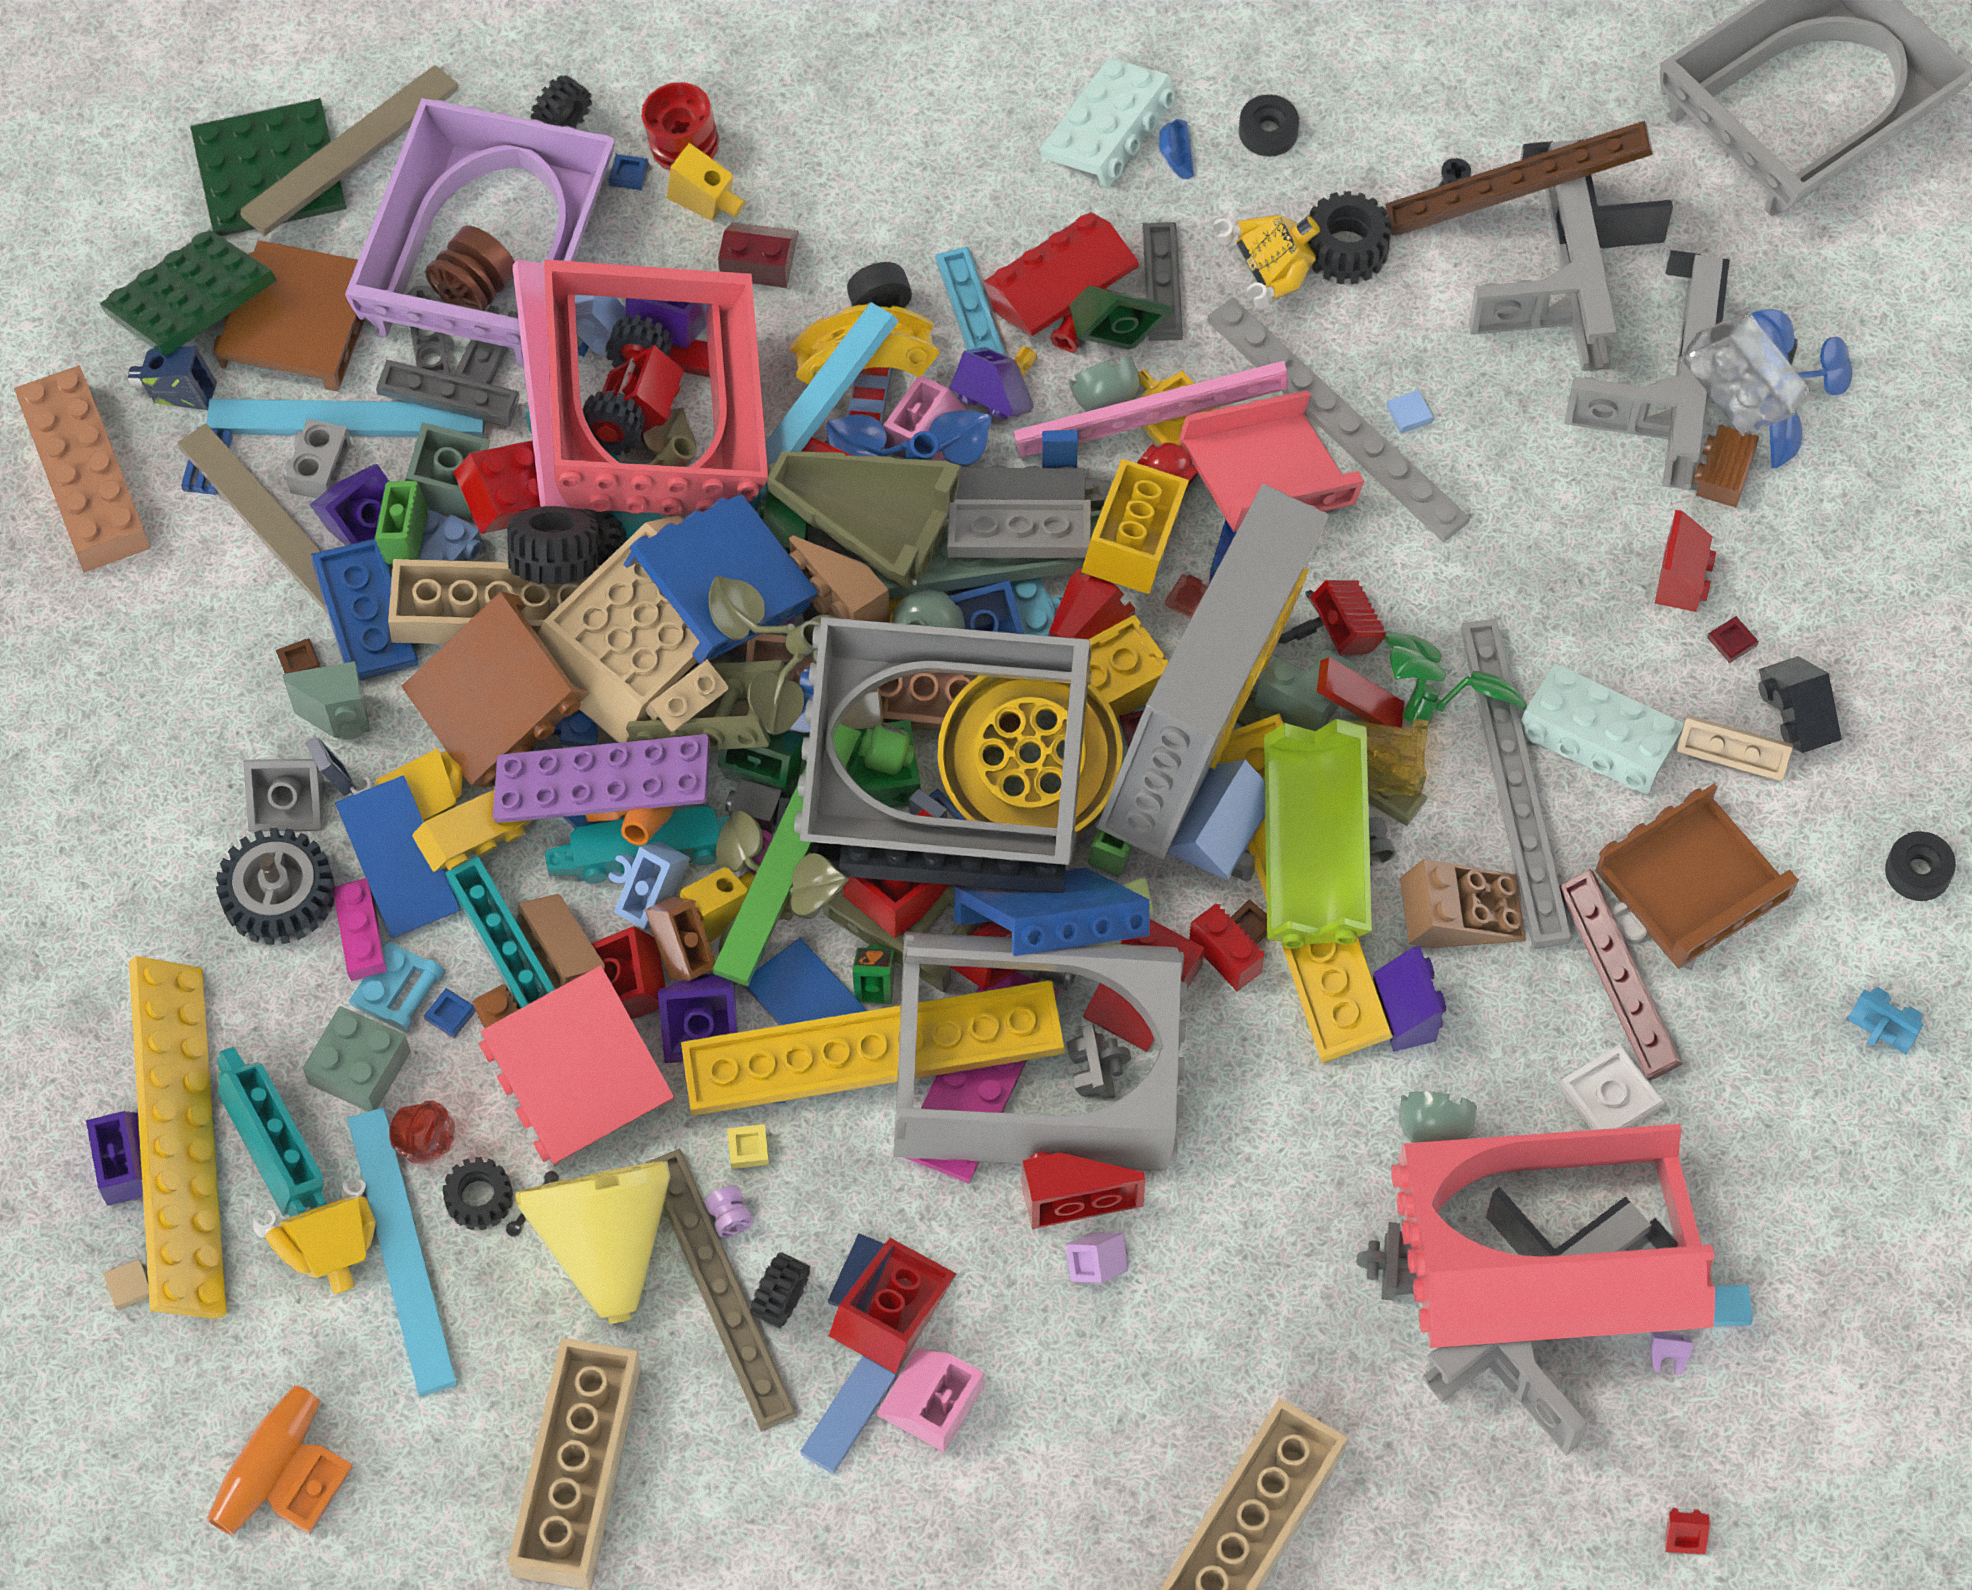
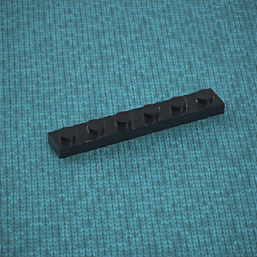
[839,845,1066,893]

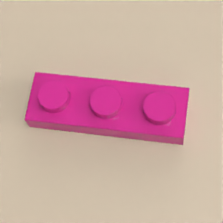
[333,878,387,981]

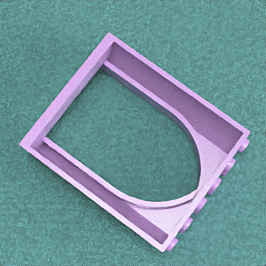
[345,98,615,367]

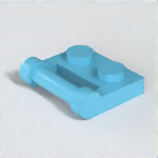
[349,941,445,1032]

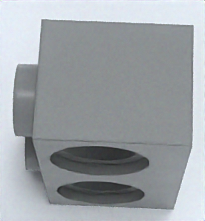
[283,419,351,499]

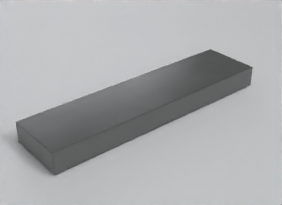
[1142,222,1183,341]
[376,360,520,426]

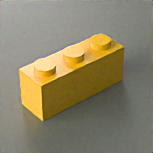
[412,789,532,872]

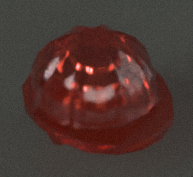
[389,1100,455,1164]

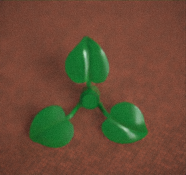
[1384,631,1527,728]

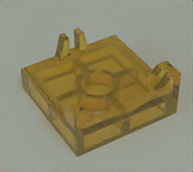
[1353,719,1428,797]

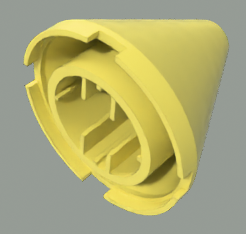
[515,1161,670,1324]

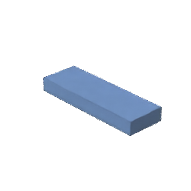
[800,1356,896,1475]

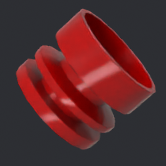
[641,82,719,171]

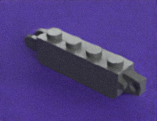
[948,465,1111,517]

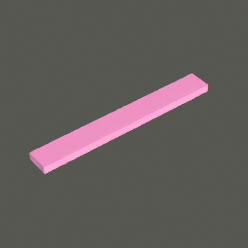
[512,259,571,508]
[1013,361,1288,458]

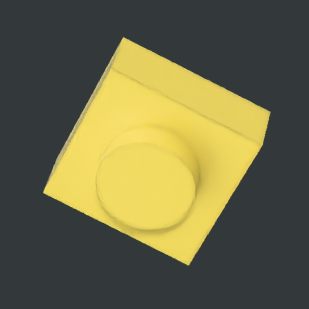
[727,1124,769,1169]

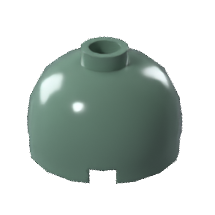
[1068,356,1140,412]
[891,589,965,629]
[1399,1091,1477,1143]

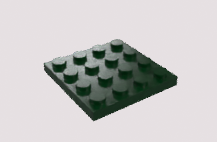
[190,98,347,236]
[99,229,277,357]

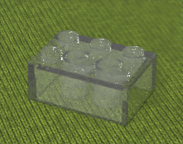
[1680,311,1810,436]

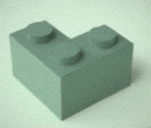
[1254,648,1357,731]

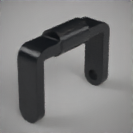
[1278,590,1323,644]

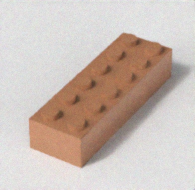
[14,365,151,573]

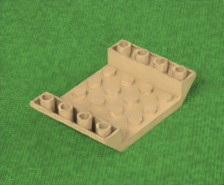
[538,515,700,743]

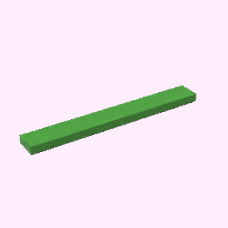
[713,725,862,987]

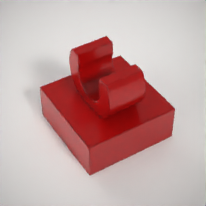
[1665,1507,1710,1555]

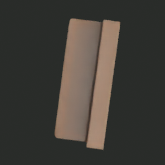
[516,894,605,990]

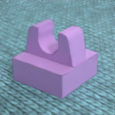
[1649,1331,1693,1374]

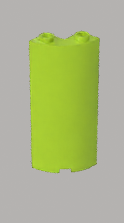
[1264,719,1372,949]

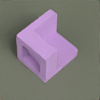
[1066,1232,1128,1283]

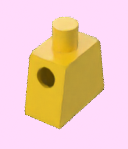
[666,143,746,221]
[680,867,755,943]

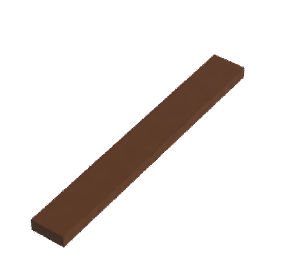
[1385,120,1653,236]

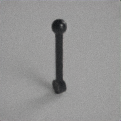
[506,1171,559,1237]

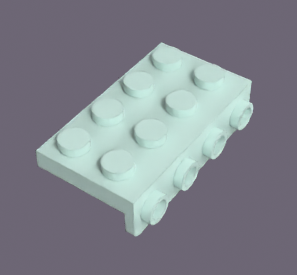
[1039,58,1175,188]
[1521,663,1684,794]

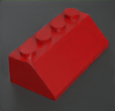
[984,212,1140,337]

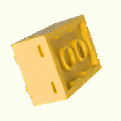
[1088,615,1169,719]

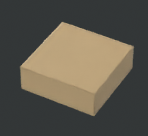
[103,1259,149,1310]

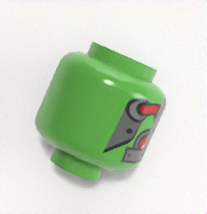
[858,723,915,776]

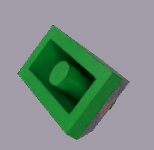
[852,945,895,1004]

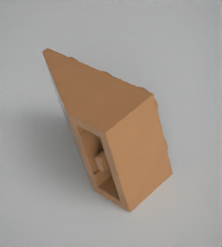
[789,536,890,623]
[1400,859,1526,948]

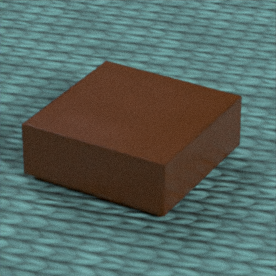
[276,638,321,674]
[1230,899,1267,945]

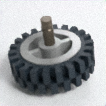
[216,828,335,945]

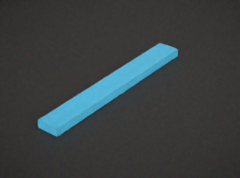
[749,302,899,512]
[206,399,485,438]
[347,1107,457,1397]

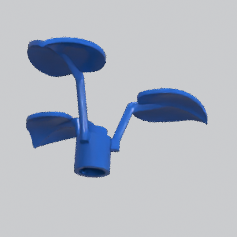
[1738,309,1852,468]
[826,410,992,518]

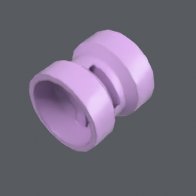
[704,1186,754,1238]

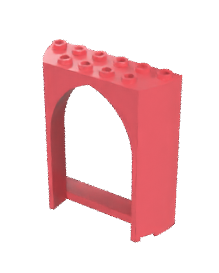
[544,259,768,516]
[1391,1124,1715,1348]

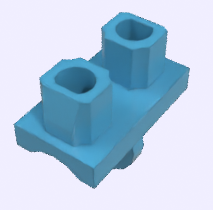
[1847,987,1924,1054]

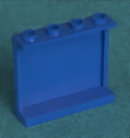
[623,494,818,664]
[954,867,1150,956]

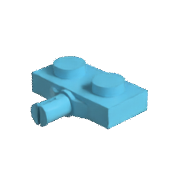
[1010,578,1064,636]

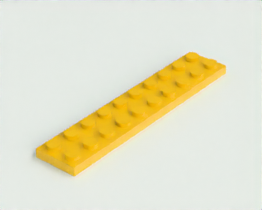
[1219,713,1393,1063]
[129,956,227,1319]
[681,980,1065,1116]

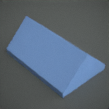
[1167,760,1265,880]

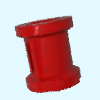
[1050,312,1079,353]

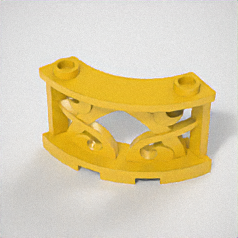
[789,304,940,385]

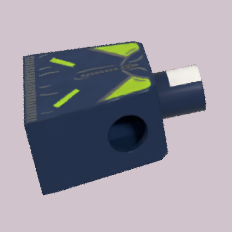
[128,346,217,410]

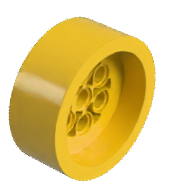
[938,676,1123,837]

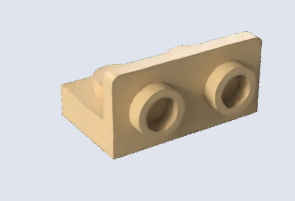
[645,660,728,732]

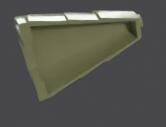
[766,451,961,589]

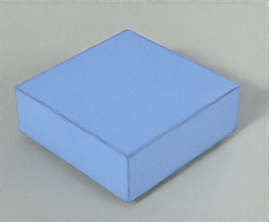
[1386,390,1433,433]

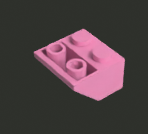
[883,376,969,461]
[877,1348,984,1453]

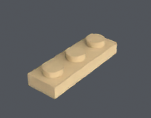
[1676,715,1793,781]

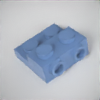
[391,508,482,565]

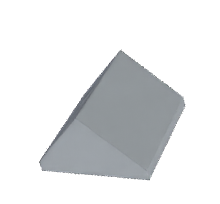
[243,759,325,831]

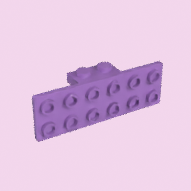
[493,734,710,823]

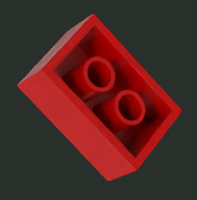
[453,440,540,534]

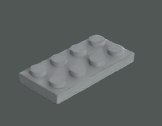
[947,500,1091,558]

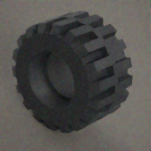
[1308,191,1392,284]
[507,506,598,584]

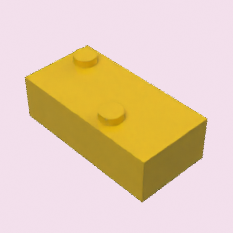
[1081,459,1189,594]

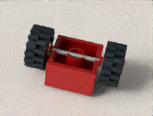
[582,315,684,456]

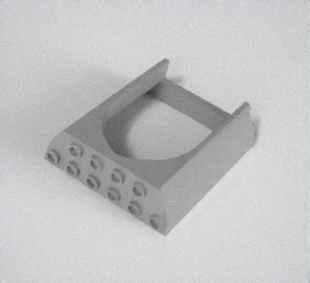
[1660,0,1972,216]
[794,617,1091,865]
[894,932,1187,1170]

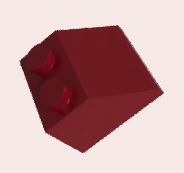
[718,222,799,288]

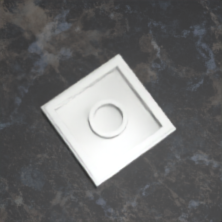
[1558,1044,1665,1130]

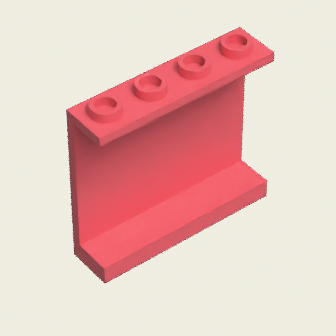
[1179,390,1364,532]
[478,965,674,1166]

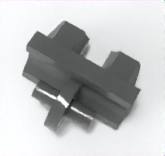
[1066,1023,1131,1099]
[1356,1222,1417,1300]

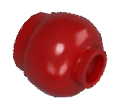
[1137,442,1199,489]

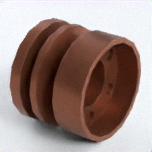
[425,225,515,311]

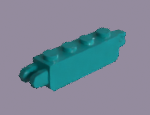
[545,805,730,884]
[216,1047,327,1217]

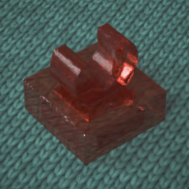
[1165,574,1208,618]

